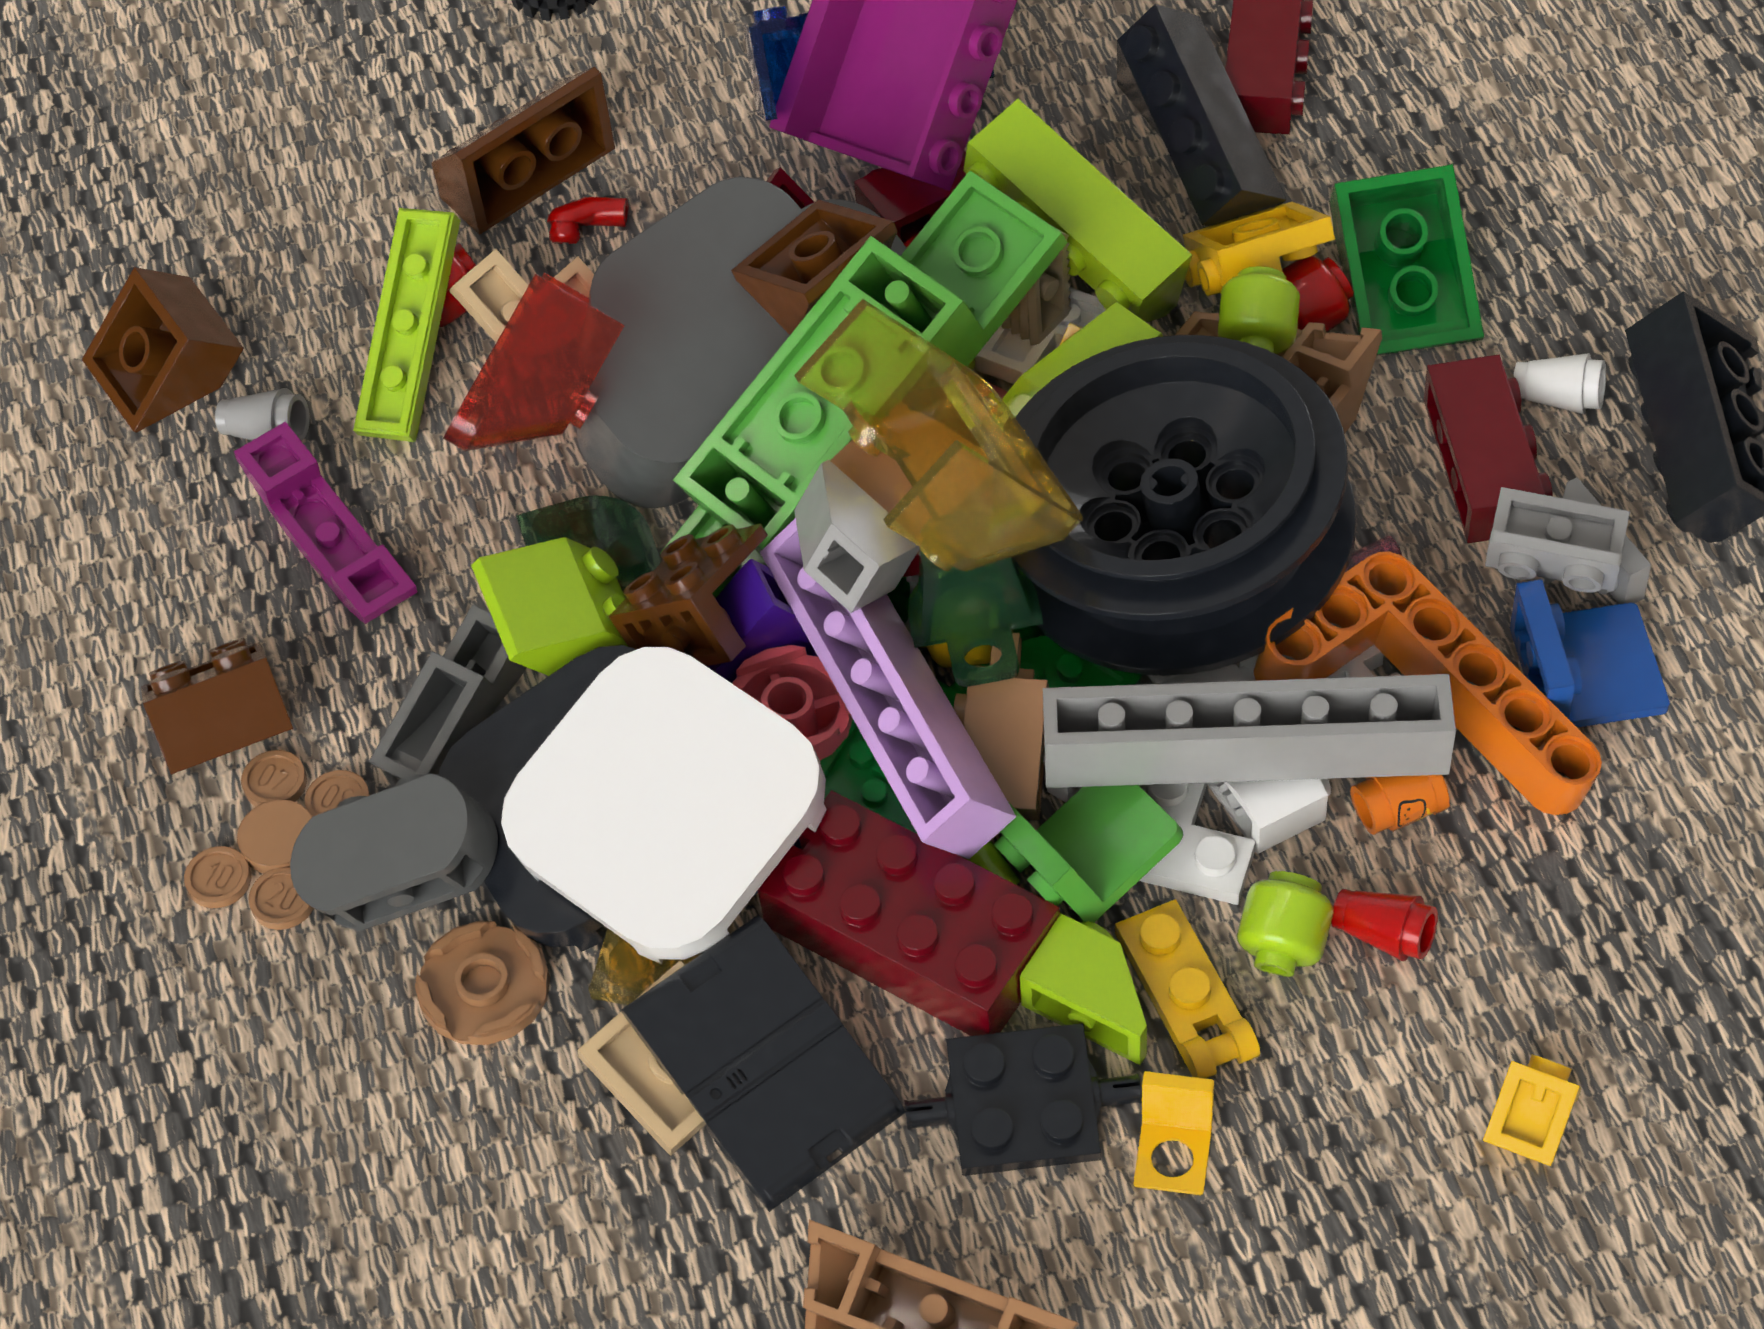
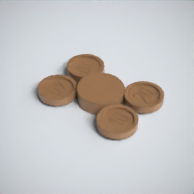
[184,750,370,930]

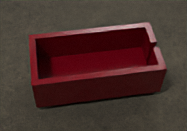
[758,790,1060,1036]

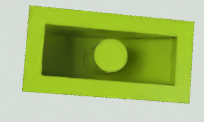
[1019,914,1147,1065]

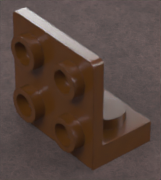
[608,524,768,666]

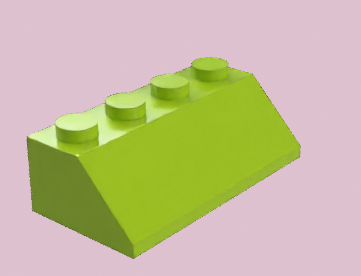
[963,98,1192,323]

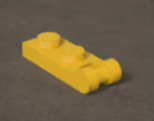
[1115,899,1260,1079]

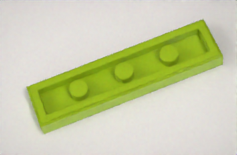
[353,208,461,442]

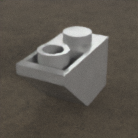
[794,459,923,613]

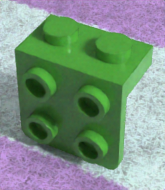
[993,785,1183,923]

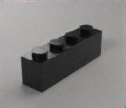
[1117,4,1287,226]
[1625,291,1764,543]

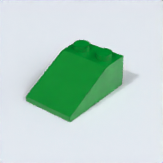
[1329,164,1484,355]

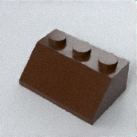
[431,67,615,235]

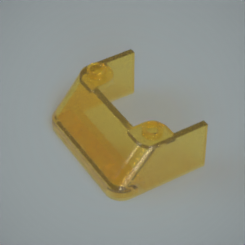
[794,299,1083,572]

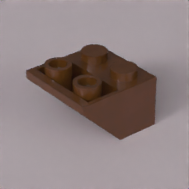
[141,638,293,775]

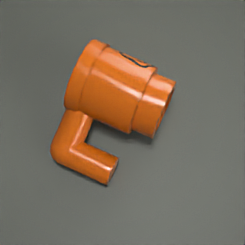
[1350,775,1450,835]

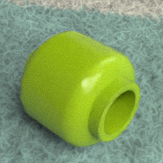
[1218,266,1300,354]
[1237,871,1334,977]

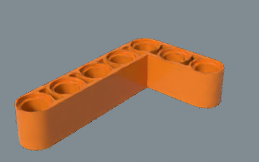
[1253,552,1602,815]

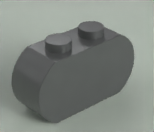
[290,774,498,931]

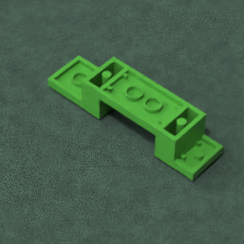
[660,171,1068,598]

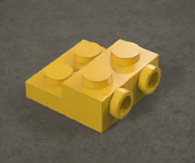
[1183,201,1335,296]

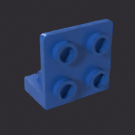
[1510,579,1670,727]

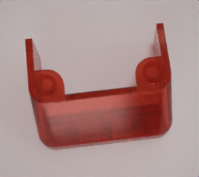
[443,272,625,451]

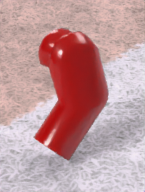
[547,197,629,244]

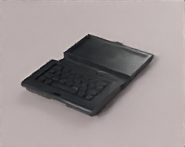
[621,915,906,1212]

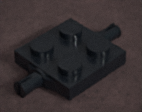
[904,1023,1142,1176]

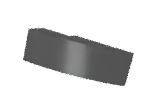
[369,604,527,779]

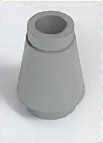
[215,388,310,441]

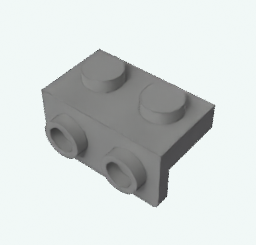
[1485,487,1630,593]

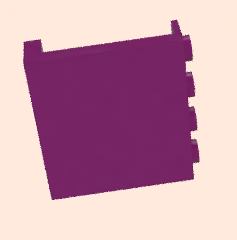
[769,0,1017,191]

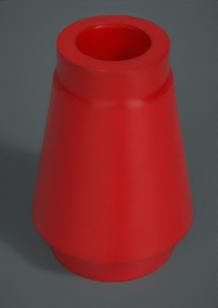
[1331,889,1438,962]

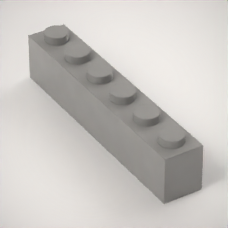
[1043,674,1456,788]

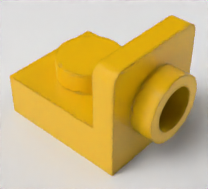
[1483,1054,1582,1167]

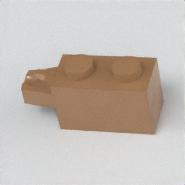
[954,631,1049,820]

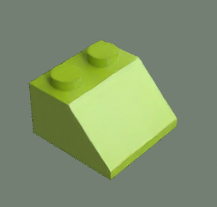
[471,537,628,676]

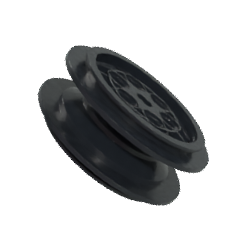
[990,335,1357,676]

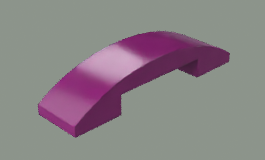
[234,421,418,624]

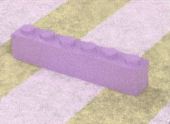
[760,518,1017,859]

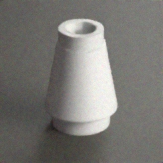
[1514,353,1606,414]

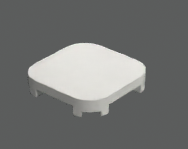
[501,647,827,964]

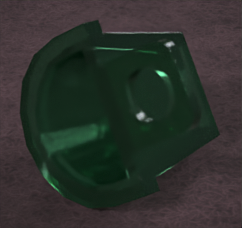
[908,510,1043,687]

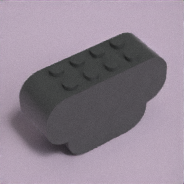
[577,177,906,509]

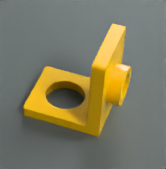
[1133,1071,1214,1195]

